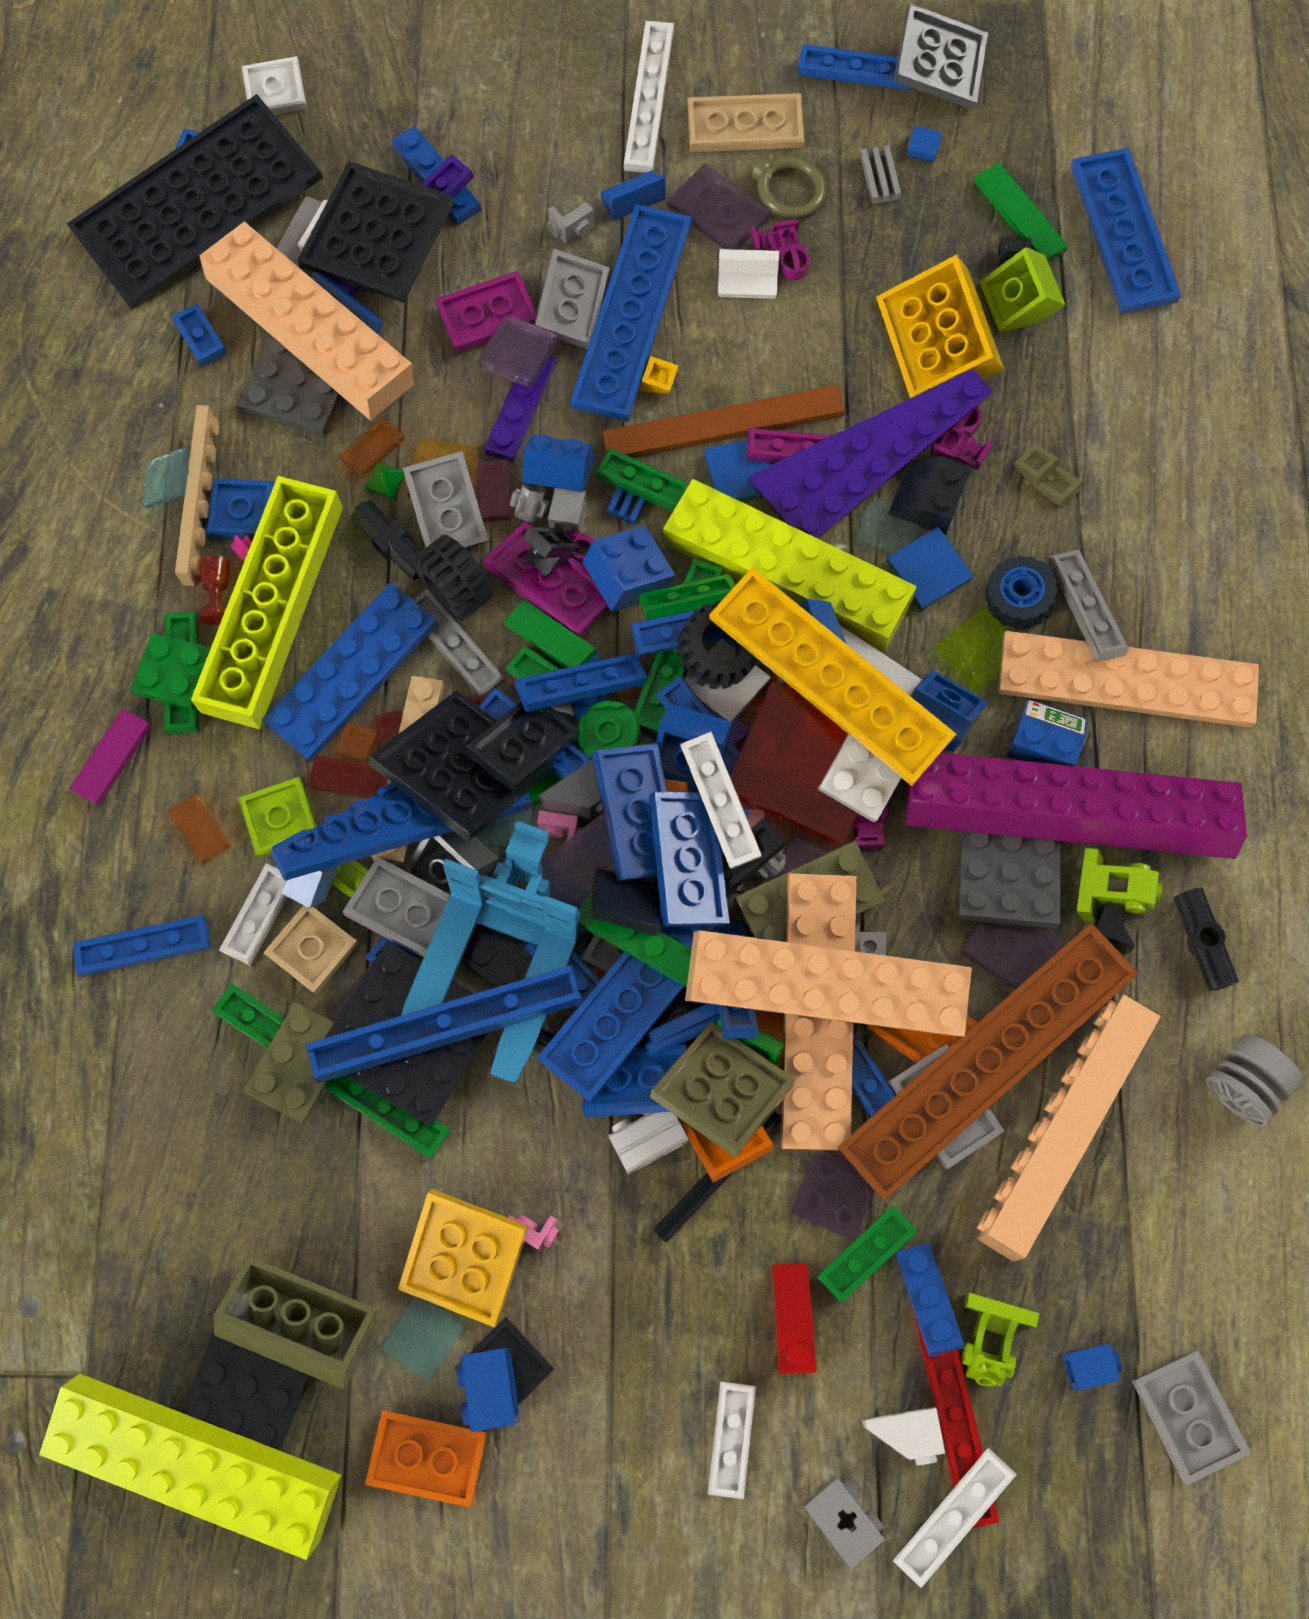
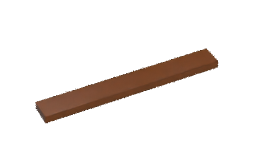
[602,385,845,458]

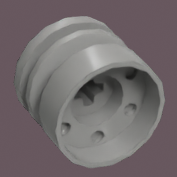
[1206,1034,1303,1127]

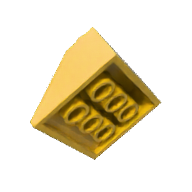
[876,255,1004,398]

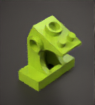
[1077,848,1162,922]
[961,1293,1040,1387]

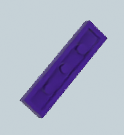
[484,348,557,463]

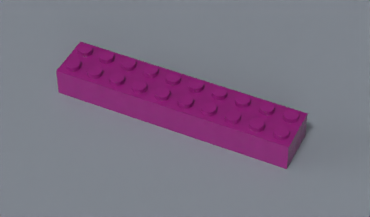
[905,753,1247,859]

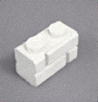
[608,1112,689,1175]

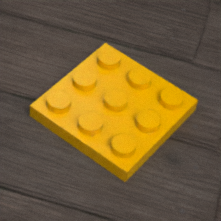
[398,1189,529,1327]

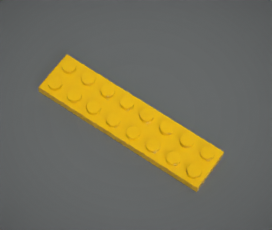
[709,567,956,786]

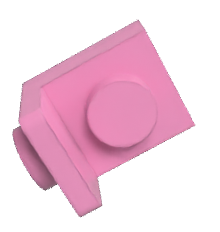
[537,810,584,855]
[508,1214,560,1251]

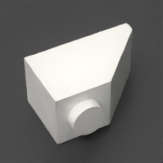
[862,1407,945,1465]

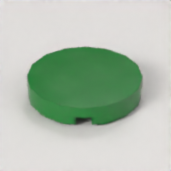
[577,700,642,760]

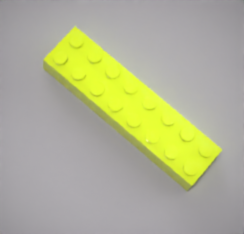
[191,476,343,729]
[663,479,917,653]
[39,1374,342,1560]

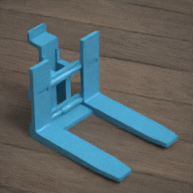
[401,821,580,1083]

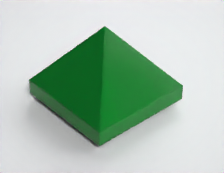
[365,462,405,499]

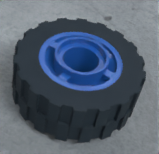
[985,555,1058,629]

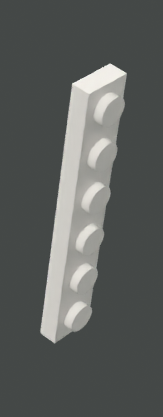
[624,21,674,173]

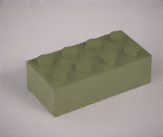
[732,841,885,942]
[213,1256,377,1390]

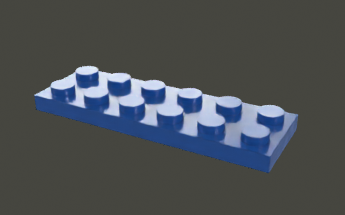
[1070,148,1181,314]
[262,582,438,762]
[537,908,704,1103]

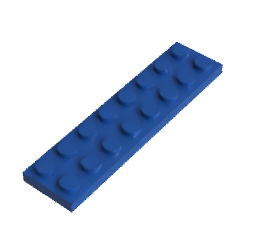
[570,204,692,422]

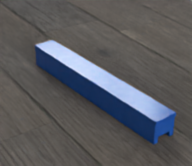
[305,965,582,1084]

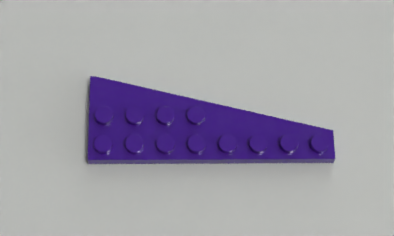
[748,369,993,539]

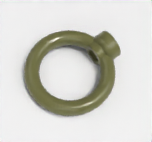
[751,156,826,219]

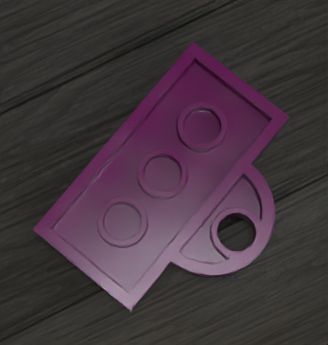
[483,521,609,637]

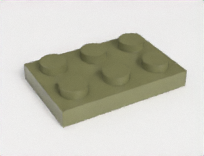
[243,1002,334,1125]

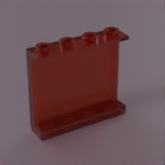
[729,682,857,847]

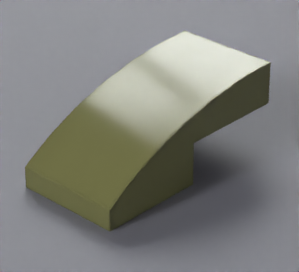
[1014,443,1083,508]

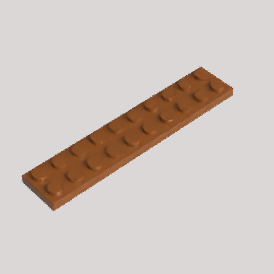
[837,923,1139,1202]

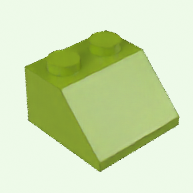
[979,247,1066,333]

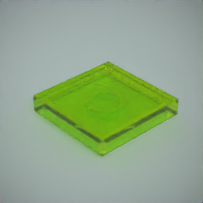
[936,607,1006,693]

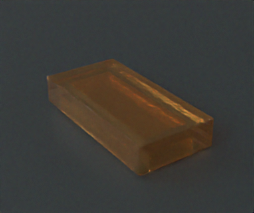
[339,416,405,479]
[168,793,231,865]

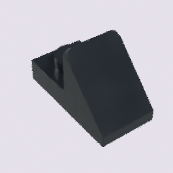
[523,527,581,576]
[1094,902,1135,954]

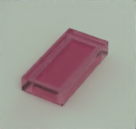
[477,460,511,522]

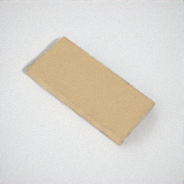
[687,93,805,152]

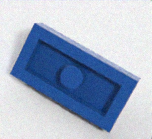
[171,303,227,367]

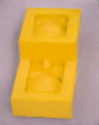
[639,356,678,394]

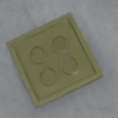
[650,1021,796,1158]

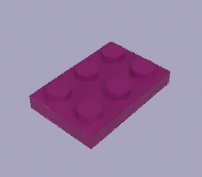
[435,271,537,354]

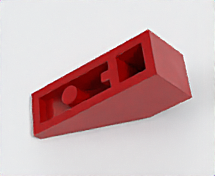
[772,1263,816,1374]

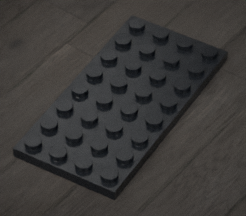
[66,94,323,310]

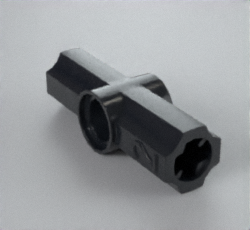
[350,500,422,581]
[1173,888,1239,992]

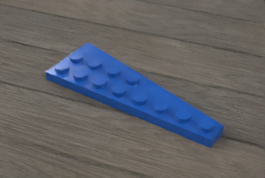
[271,783,532,881]

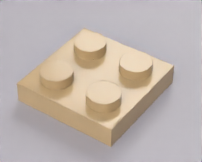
[264,905,359,995]

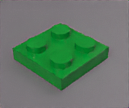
[130,633,211,710]

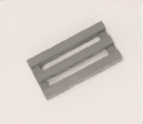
[860,145,901,204]

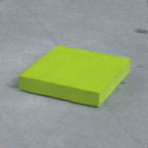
[238,776,317,859]

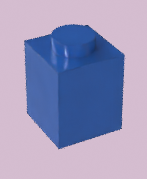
[1062,1344,1122,1390]

